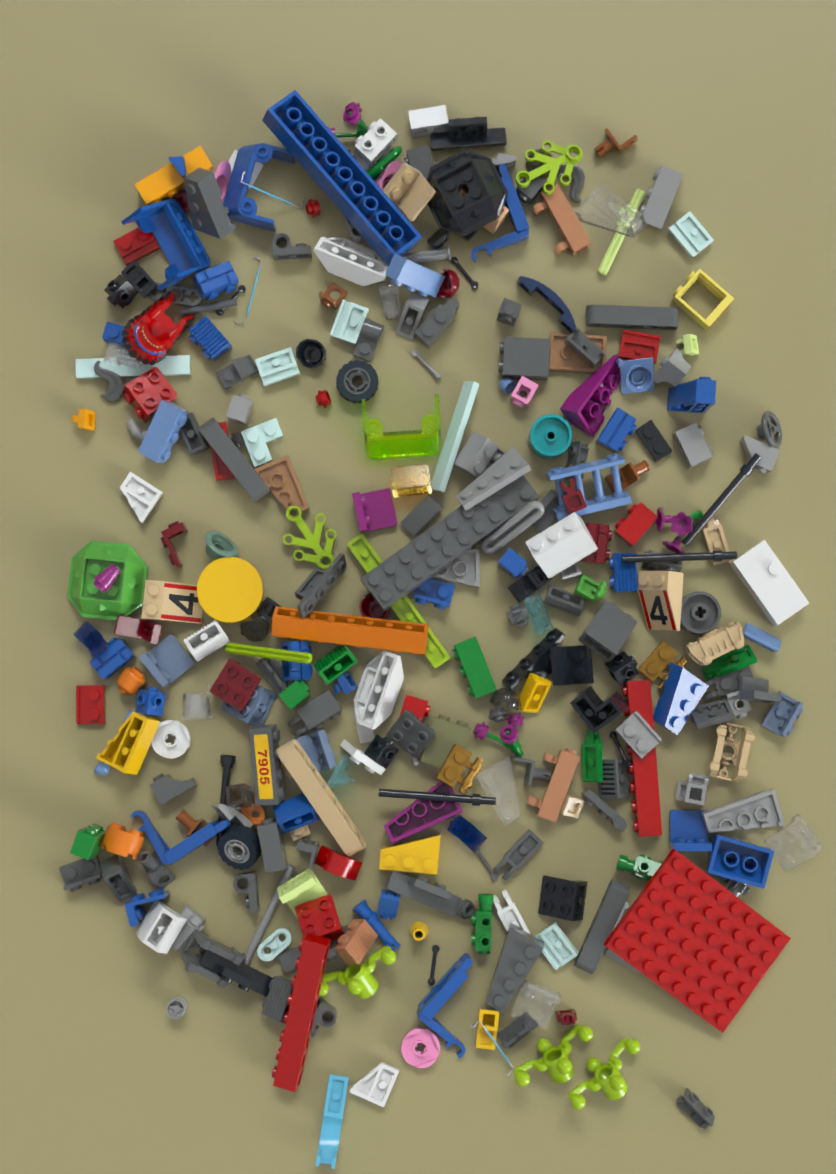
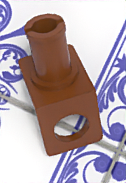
[594,128,638,158]
[605,460,650,493]
[175,809,214,847]

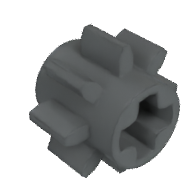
[506,603,530,628]
[725,879,750,898]

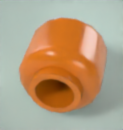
[117,666,146,695]

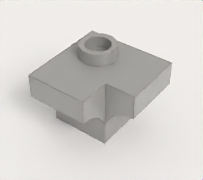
[653,348,691,387]
[675,773,709,805]

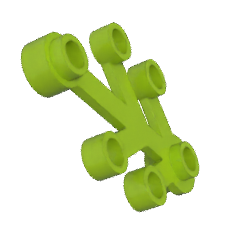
[515,140,583,195]
[283,505,337,570]

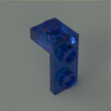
[73,620,108,657]
[447,815,487,852]

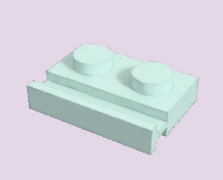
[668,211,714,259]
[330,299,369,345]
[255,347,300,387]
[535,922,579,970]

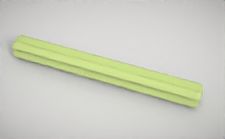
[597,189,645,276]

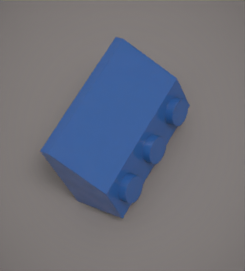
[707,833,774,889]

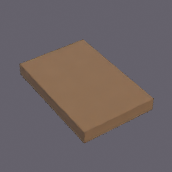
[549,332,607,374]

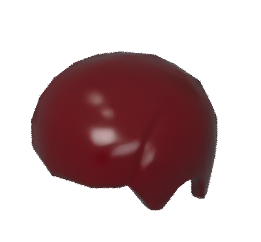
[436,269,460,298]
[359,594,390,619]

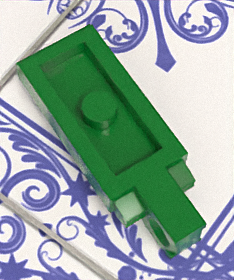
[702,645,757,680]
[581,728,603,782]

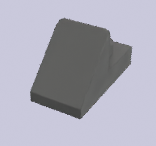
[216,355,259,390]

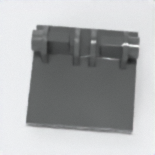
[386,709,436,759]

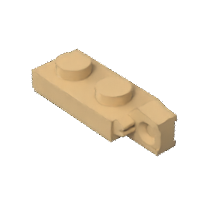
[701,513,732,566]

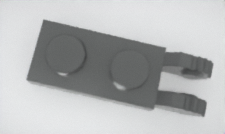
[703,666,754,700]
[582,788,627,831]
[493,829,544,881]

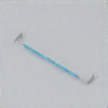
[240,171,305,208]
[234,256,262,325]
[470,1020,514,1077]

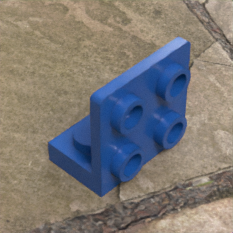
[669,810,712,852]
[125,888,170,927]

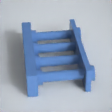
[546,454,632,521]

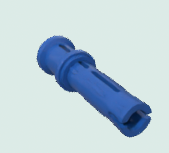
[352,899,401,952]

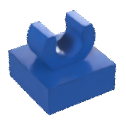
[333,671,358,695]

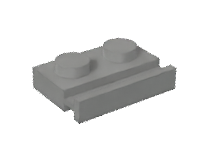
[615,711,662,759]

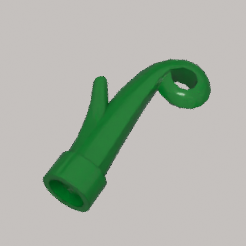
[366,146,402,180]

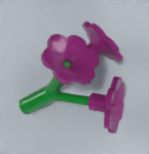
[656,507,703,554]

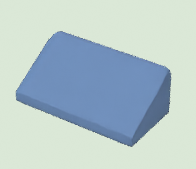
[742,623,781,652]

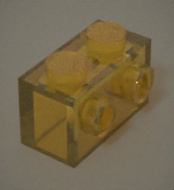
[391,463,432,497]

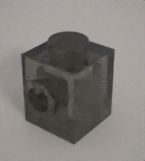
[226,783,254,809]

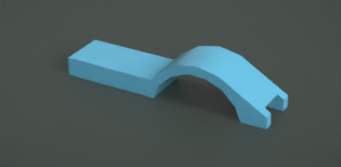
[315,1074,349,1169]

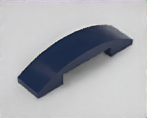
[517,276,576,333]

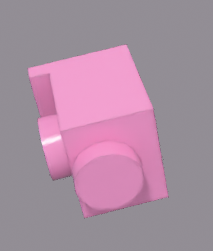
[510,376,539,408]

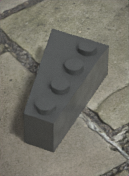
[486,922,544,1014]

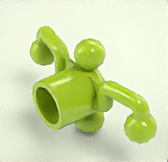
[319,946,396,999]
[514,1025,593,1087]
[568,1038,641,1110]

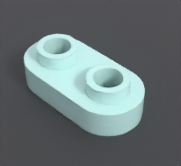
[257,928,292,961]

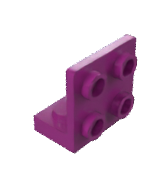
[352,488,398,533]

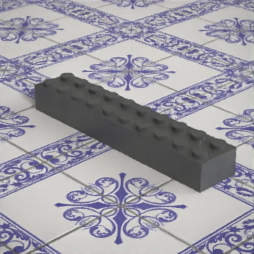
[361,475,539,612]

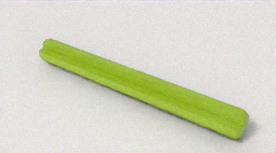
[225,643,312,664]

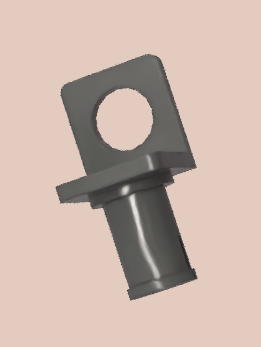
[509,756,551,787]
[138,851,176,889]

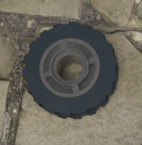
[336,360,378,403]

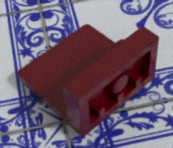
[209,658,262,711]

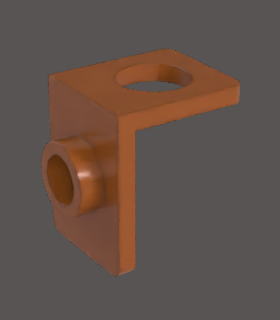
[319,282,347,310]

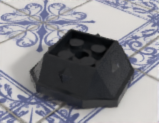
[427,149,508,236]

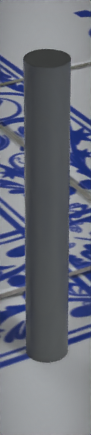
[180,298,237,316]

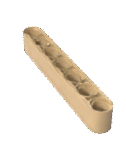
[277,739,366,857]

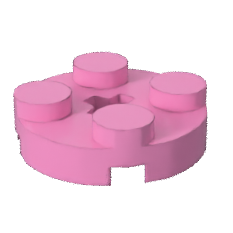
[401,1027,440,1068]

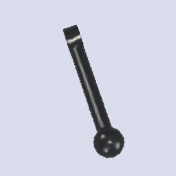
[451,257,478,289]
[216,285,246,316]
[609,731,631,768]
[428,944,440,986]

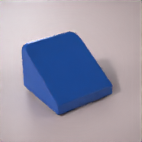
[169,156,187,179]

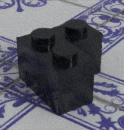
[570,686,629,733]

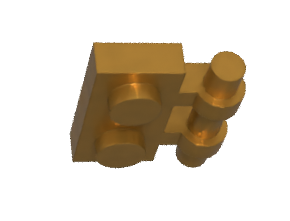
[638,640,688,690]
[435,744,484,795]

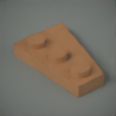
[254,455,310,516]

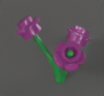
[327,102,368,138]
[473,713,525,757]

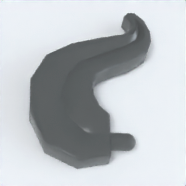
[557,163,585,203]
[94,361,123,402]

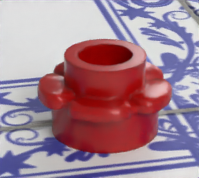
[305,199,321,218]
[315,390,331,408]

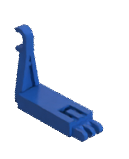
[471,164,529,263]
[130,810,233,866]
[416,953,473,1058]

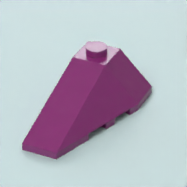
[560,355,620,437]

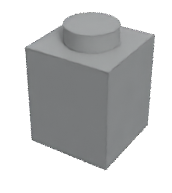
[226,394,253,425]

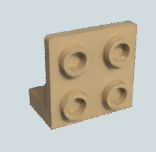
[382,162,436,221]

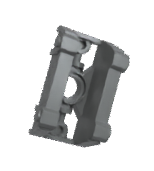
[181,929,246,988]

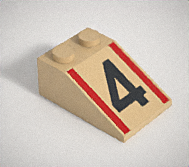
[638,571,684,631]
[141,580,204,624]

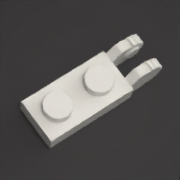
[493,889,531,934]

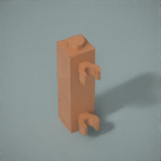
[532,184,591,257]
[526,748,580,823]

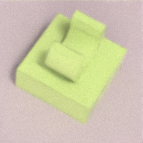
[676,334,699,356]

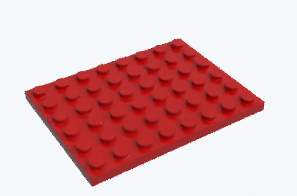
[604,848,791,1033]

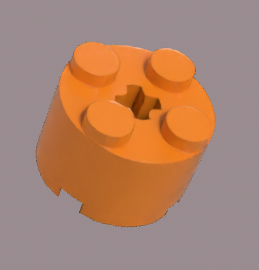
[100,823,145,860]

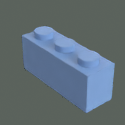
[385,254,445,298]
[138,400,188,463]

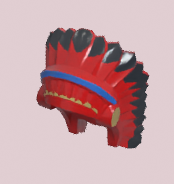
[121,291,195,366]

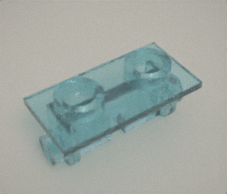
[523,593,554,635]

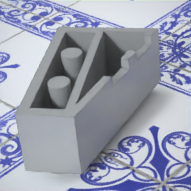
[638,166,683,229]

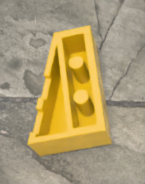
[95,712,160,775]
[379,833,441,874]

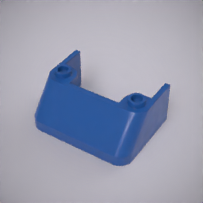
[223,143,295,232]
[121,199,210,290]

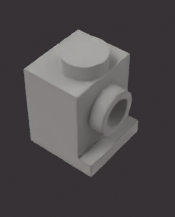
[723,689,751,719]

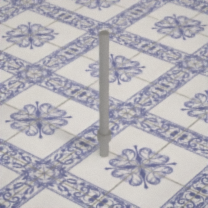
[242,864,295,965]

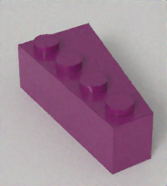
[384,781,463,844]

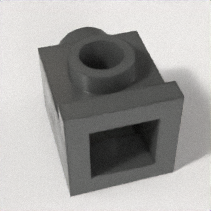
[496,298,522,327]

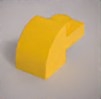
[475,1009,499,1050]

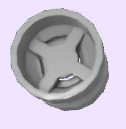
[166,996,188,1019]

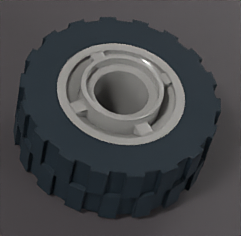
[217,825,262,870]

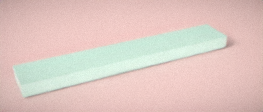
[76,355,191,379]
[429,381,479,492]

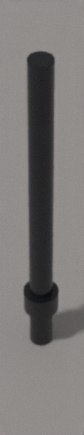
[681,453,761,547]
[622,550,737,563]
[379,789,496,806]

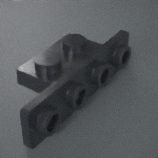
[430,117,507,151]
[502,628,565,690]
[199,950,273,996]

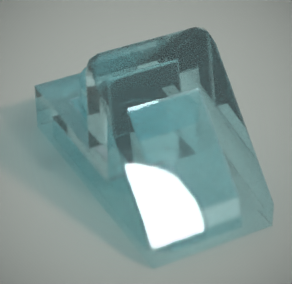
[327,752,356,788]

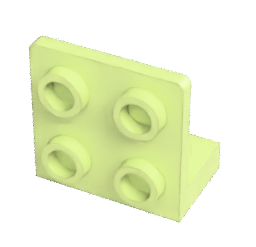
[277,869,328,918]

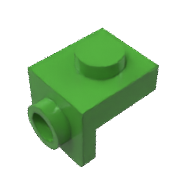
[574,575,607,603]

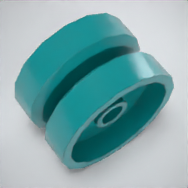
[528,414,572,460]

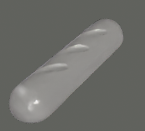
[481,500,545,554]

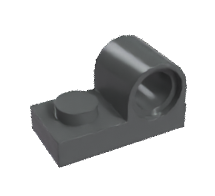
[272,233,312,260]
[353,319,384,362]
[233,871,260,913]
[311,998,337,1037]

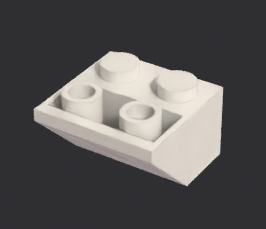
[135,900,187,954]

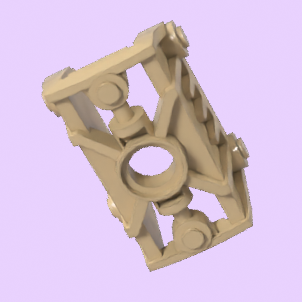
[684,621,744,666]
[708,722,755,782]

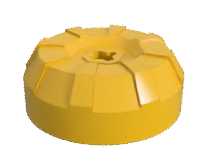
[197,557,264,623]

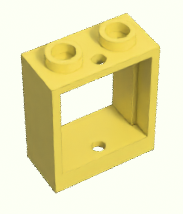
[672,269,734,330]

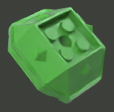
[67,540,149,621]

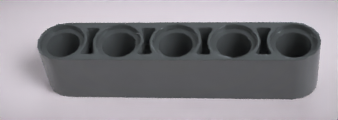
[585,305,679,330]
[198,417,271,502]
[574,879,630,974]

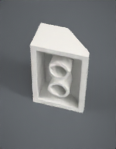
[526,512,598,579]

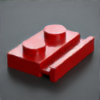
[113,228,161,266]
[618,329,661,364]
[76,685,105,724]

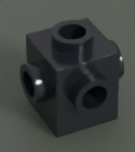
[104,274,139,308]
[605,651,639,686]
[364,735,399,769]

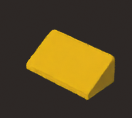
[517,673,552,713]

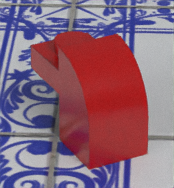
[315,845,363,881]

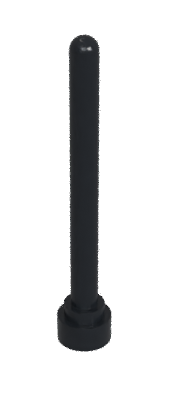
[216,754,236,846]

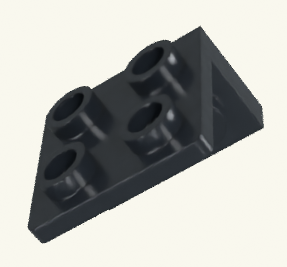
[550,645,594,686]
[538,876,588,921]

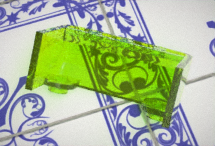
[361,394,442,460]

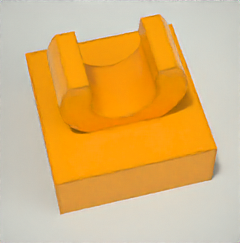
[72,409,96,431]

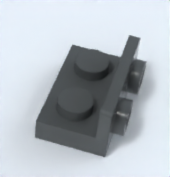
[690,698,735,730]
[59,855,102,892]

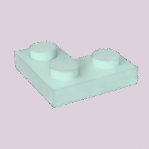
[241,418,284,468]

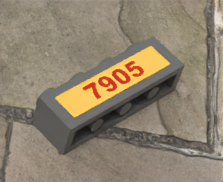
[249,724,286,805]

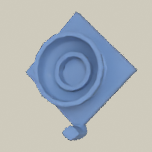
[616,357,655,394]

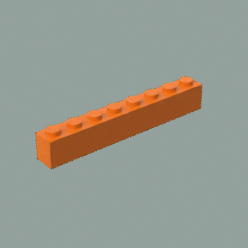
[271,606,429,654]

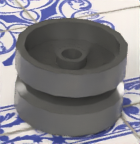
[680,592,721,634]

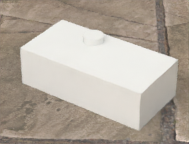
[729,540,809,626]

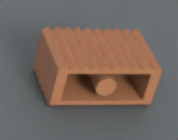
[334,919,378,965]

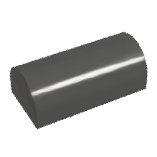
[180,412,209,455]
[543,585,585,616]

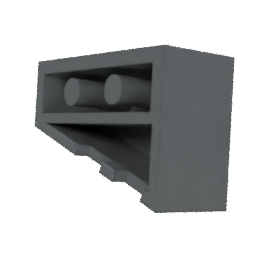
[183,167,236,239]

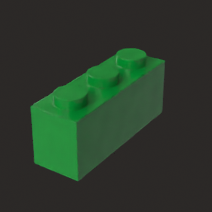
[452,636,497,699]
[70,824,106,860]

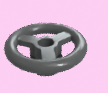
[757,411,782,448]

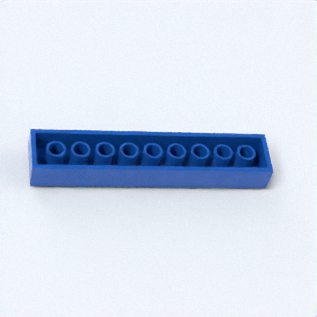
[262,90,422,267]

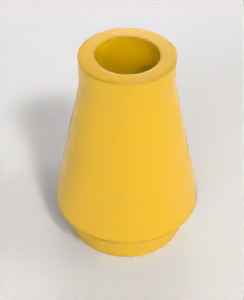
[409,922,429,941]

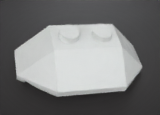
[314,237,388,286]
[353,650,404,730]

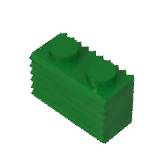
[313,645,358,685]
[279,680,311,709]

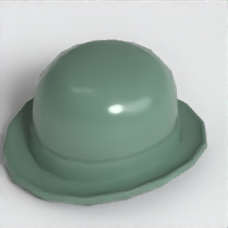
[205,530,239,561]

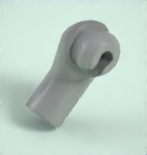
[126,419,148,442]

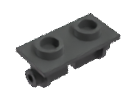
[564,441,589,480]
[641,550,683,572]
[256,658,293,695]
[497,1011,539,1049]
[676,1088,715,1129]

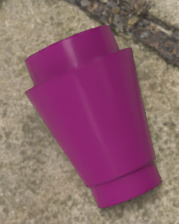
[93,564,121,593]

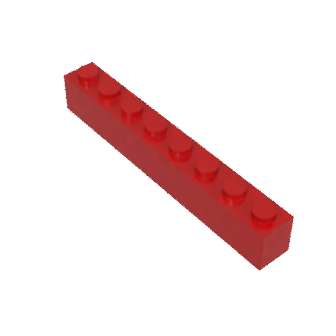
[622,680,662,837]
[272,933,331,1092]

